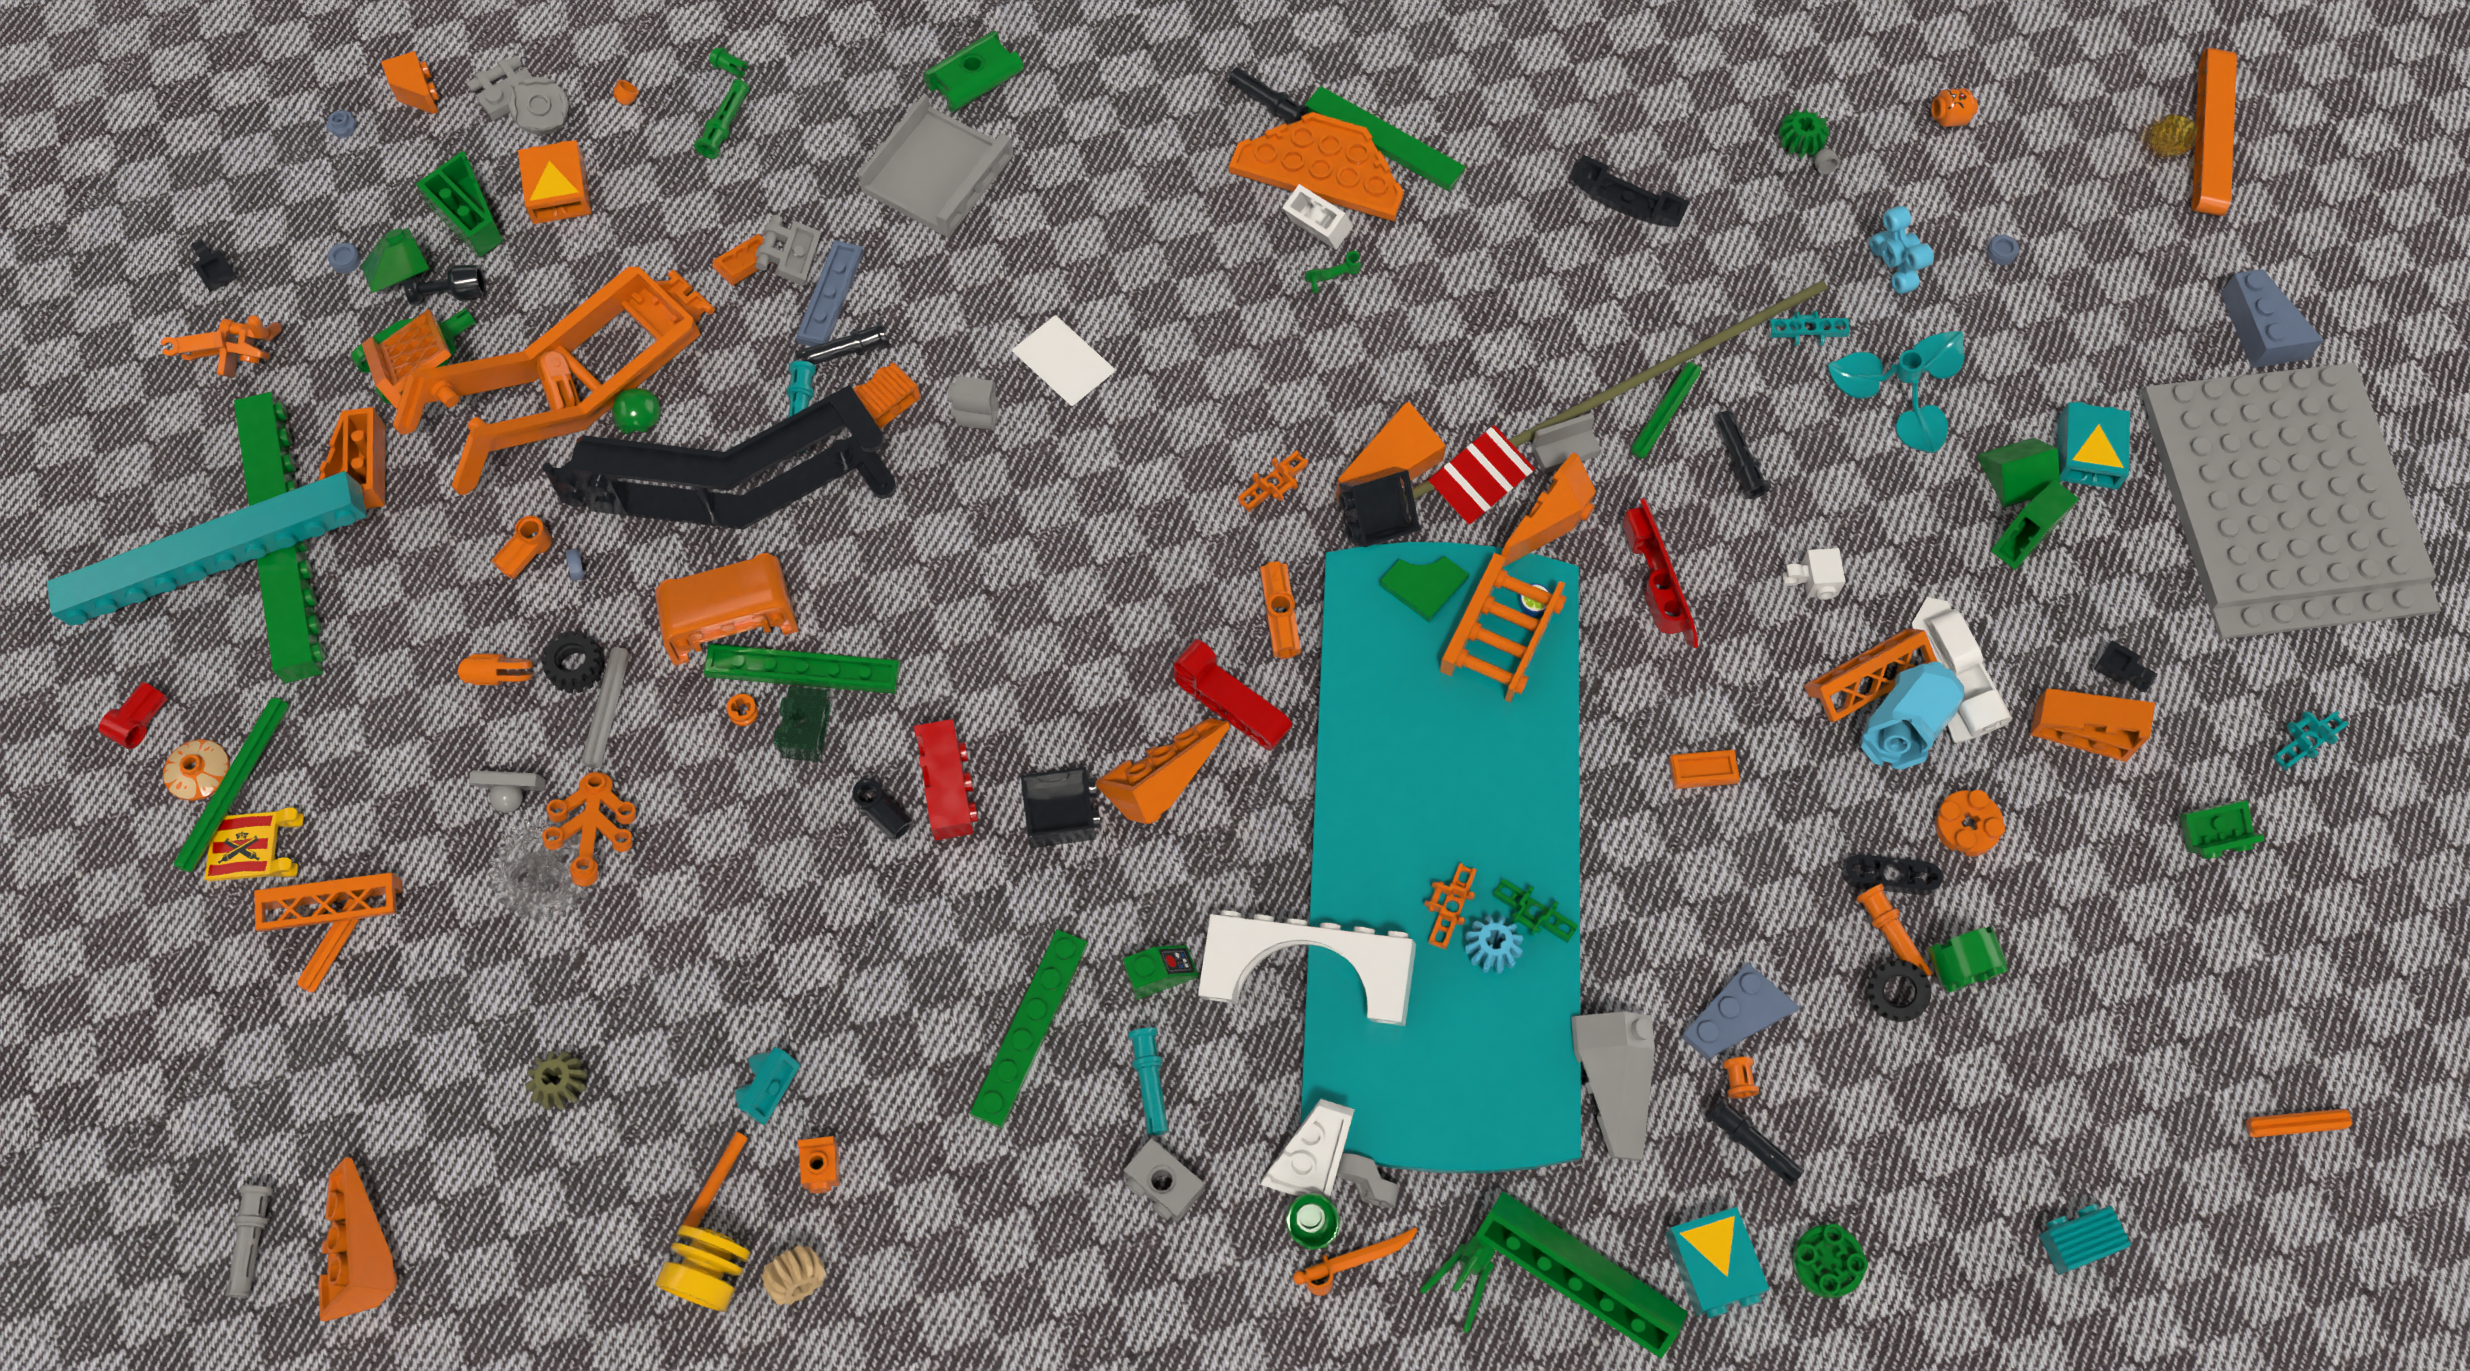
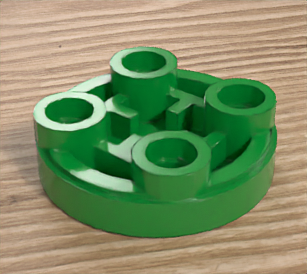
[1792,1224,1868,1299]

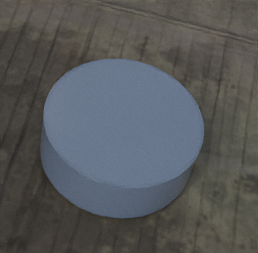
[1987,235,2019,265]
[328,243,361,273]
[565,548,584,581]

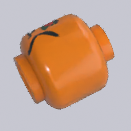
[1931,88,1978,127]

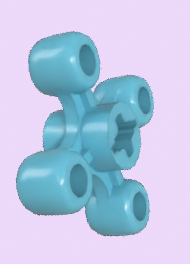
[1869,206,1934,294]

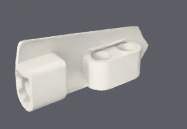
[1911,597,2013,743]

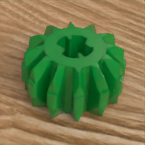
[1778,108,1829,159]

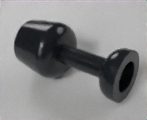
[404,265,486,306]

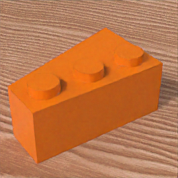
[318,407,386,509]

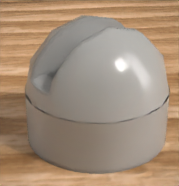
[1814,148,1840,175]

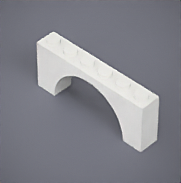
[1198,910,1416,1026]

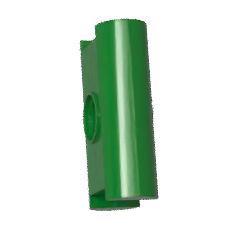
[923,30,1024,113]

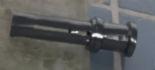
[1228,67,1309,125]
[795,321,889,365]
[1714,410,1771,499]
[1705,1096,1805,1187]

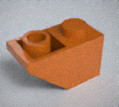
[381,51,439,114]

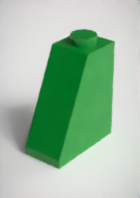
[1991,480,2079,570]

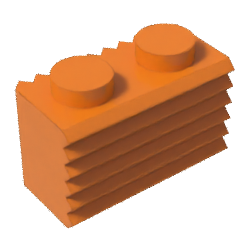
[853,362,921,429]

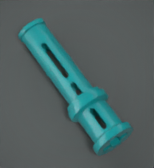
[786,361,816,453]
[1127,1027,1169,1136]

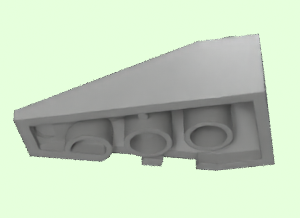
[1571,1011,1655,1161]

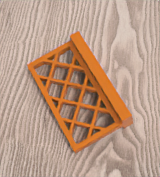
[362,309,451,409]

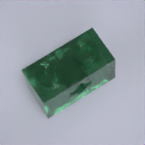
[774,686,832,762]

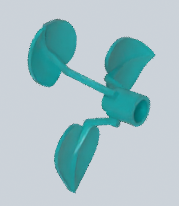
[1828,331,1965,453]

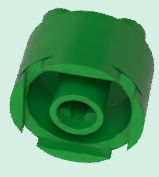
[1926,926,2009,994]

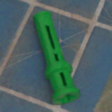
[694,79,750,159]

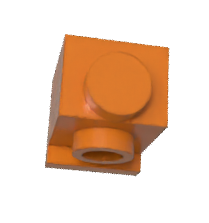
[798,1136,840,1193]

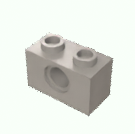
[1123,1138,1205,1223]

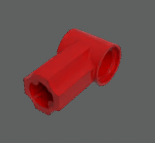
[99,682,168,749]

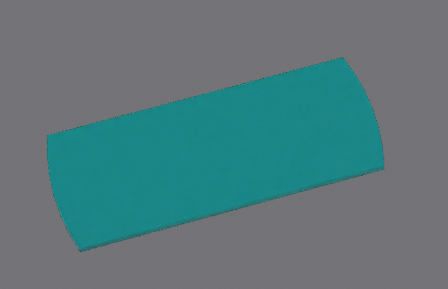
[1300,542,1581,1174]

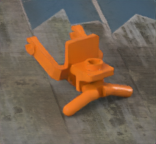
[160,315,282,378]

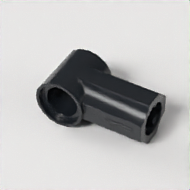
[852,778,913,842]

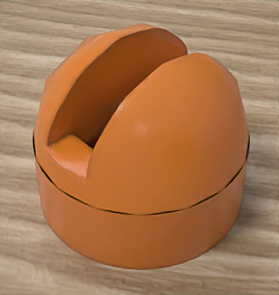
[613,79,639,105]

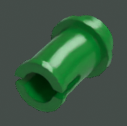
[709,47,748,79]

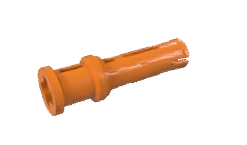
[1856,884,1933,977]

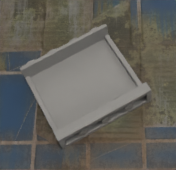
[858,93,1013,238]

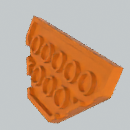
[1229,112,1404,222]

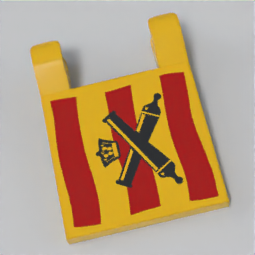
[204,807,304,882]

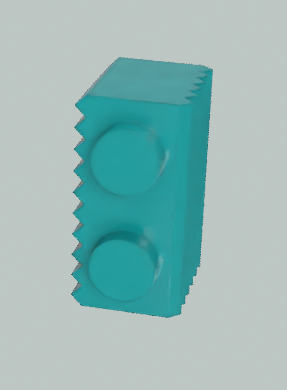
[2039,1203,2131,1275]

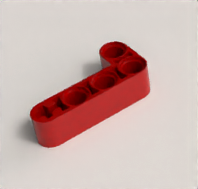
[1173,639,1293,751]

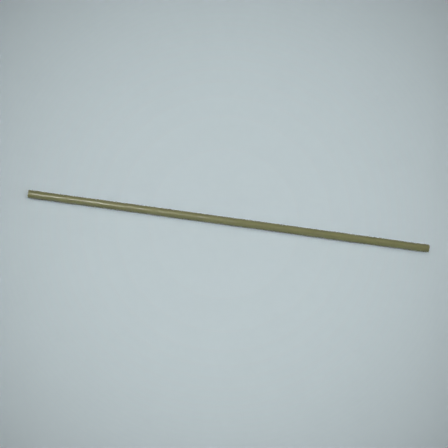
[1403,280,1827,503]

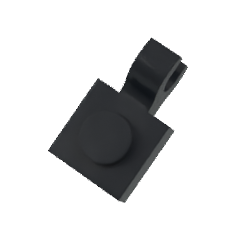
[191,239,237,292]
[2094,640,2158,693]

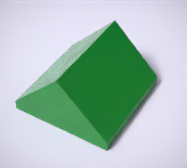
[1977,438,2061,508]

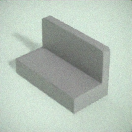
[1532,413,1601,474]

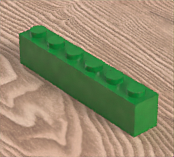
[1475,1192,1688,1359]

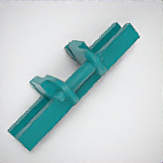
[1769,310,1850,346]
[2273,710,2349,771]

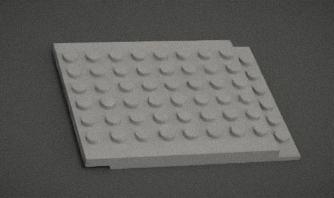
[2141,363,2441,640]

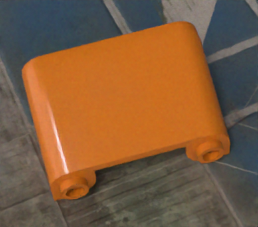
[655,553,799,666]

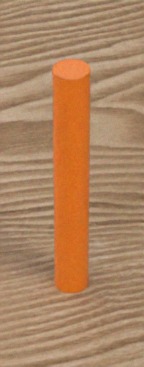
[682,1132,748,1228]

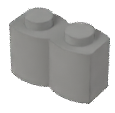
[948,375,999,431]

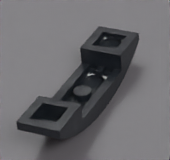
[1571,155,1690,227]

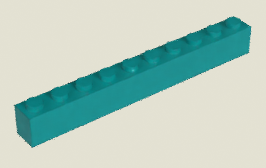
[47,471,367,626]

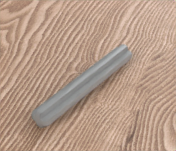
[582,647,630,768]

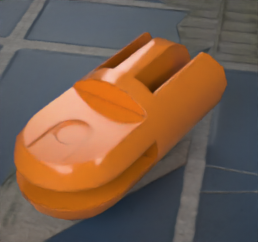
[536,351,580,411]
[458,653,534,685]

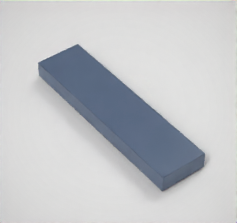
[796,240,864,347]

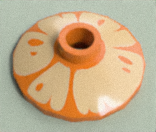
[163,739,230,801]

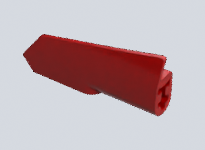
[1622,498,1698,648]

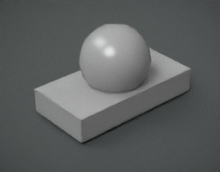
[469,770,546,813]

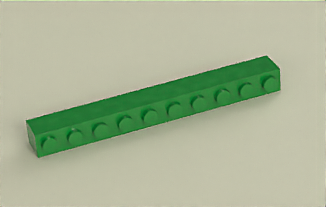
[234,391,326,684]

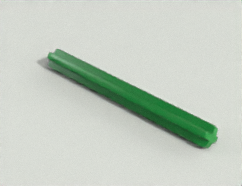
[174,697,289,872]

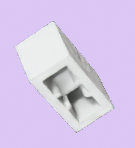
[1282,184,1353,250]

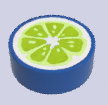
[1519,583,1550,617]

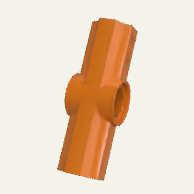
[1260,561,1301,659]

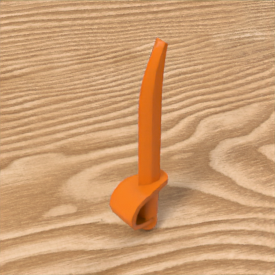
[1293,1227,1417,1296]

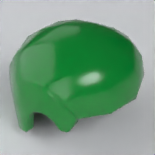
[612,388,661,435]
[1285,1192,1340,1250]

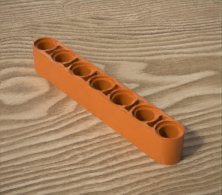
[2192,47,2237,216]

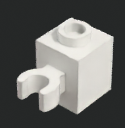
[1782,548,1846,600]

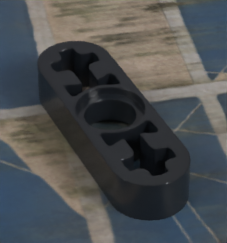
[1842,854,1943,896]

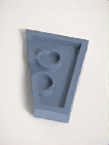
[1681,962,1801,1060]

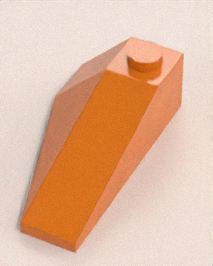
[1501,452,1596,567]
[1095,718,1230,824]
[318,1157,397,1321]

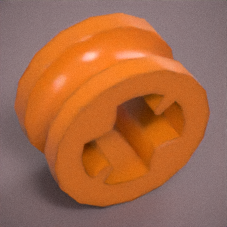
[726,694,758,726]

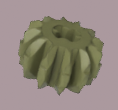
[525,1051,587,1110]

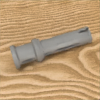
[225,1185,273,1298]

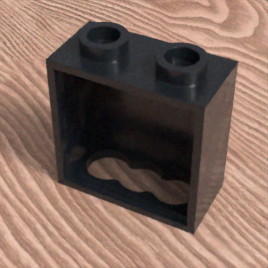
[1339,467,1420,548]
[1021,767,1101,849]

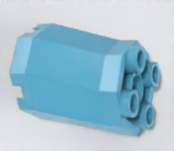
[1861,661,1964,770]

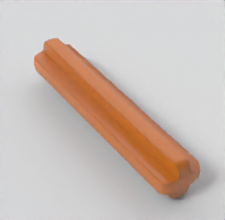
[296,898,366,993]
[2246,1109,2352,1137]

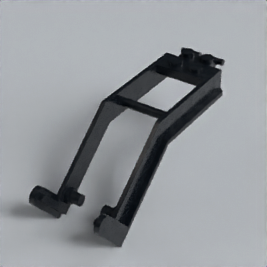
[543,385,896,530]

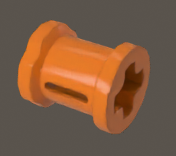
[1722,1057,1759,1099]

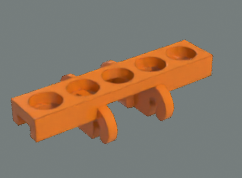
[1238,450,1308,512]
[1424,863,1477,950]

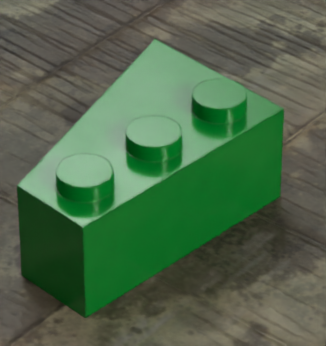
[416,150,503,258]

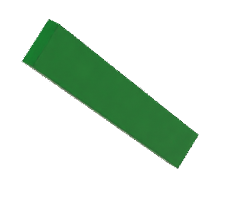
[1305,86,1465,192]
[703,644,901,694]

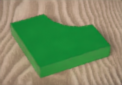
[1379,556,1470,622]

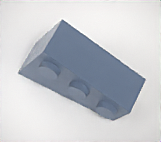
[2221,269,2324,368]

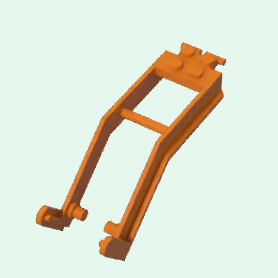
[393,266,715,495]

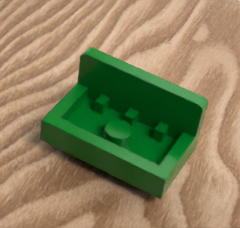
[2180,799,2265,859]

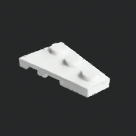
[1260,1099,1355,1199]

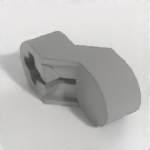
[1336,1153,1400,1208]

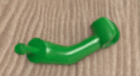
[1304,251,1362,293]

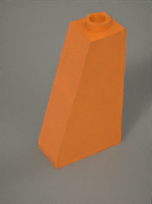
[1336,402,1446,504]

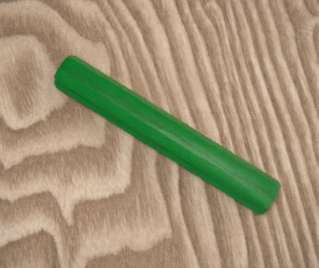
[1631,362,1701,459]

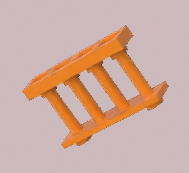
[1440,553,1567,703]

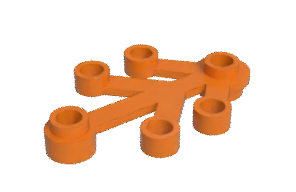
[542,772,636,887]

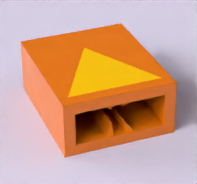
[518,140,592,225]

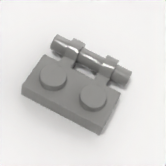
[466,55,532,121]
[755,215,821,286]

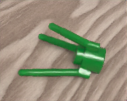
[1420,1237,1496,1333]

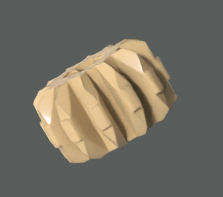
[761,1245,827,1305]

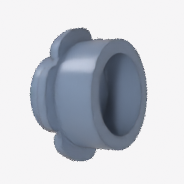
[326,110,356,138]

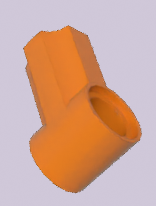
[491,516,552,579]

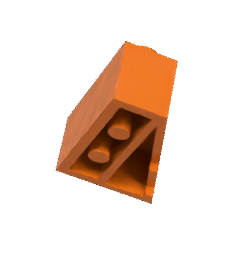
[2030,689,2156,762]

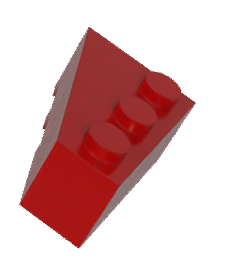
[913,719,978,841]

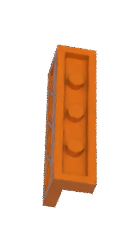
[1804,628,1937,722]
[254,872,403,932]

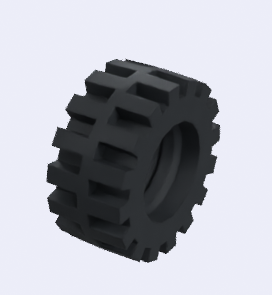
[541,631,605,694]
[1868,960,1932,1022]

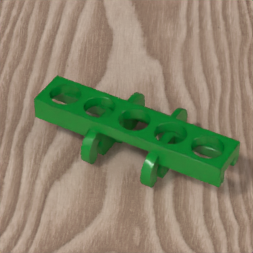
[1493,878,1578,943]

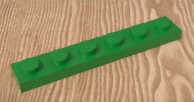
[970,929,1088,1129]

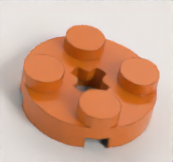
[1934,790,2005,857]

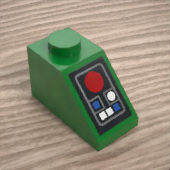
[1123,945,1199,1001]

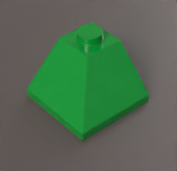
[361,227,429,293]

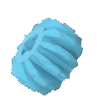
[1465,915,1523,974]

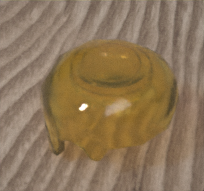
[2148,114,2198,157]

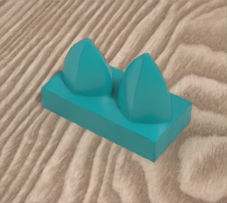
[735,1047,801,1126]

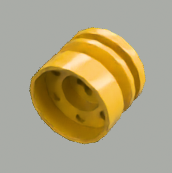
[654,1225,751,1312]

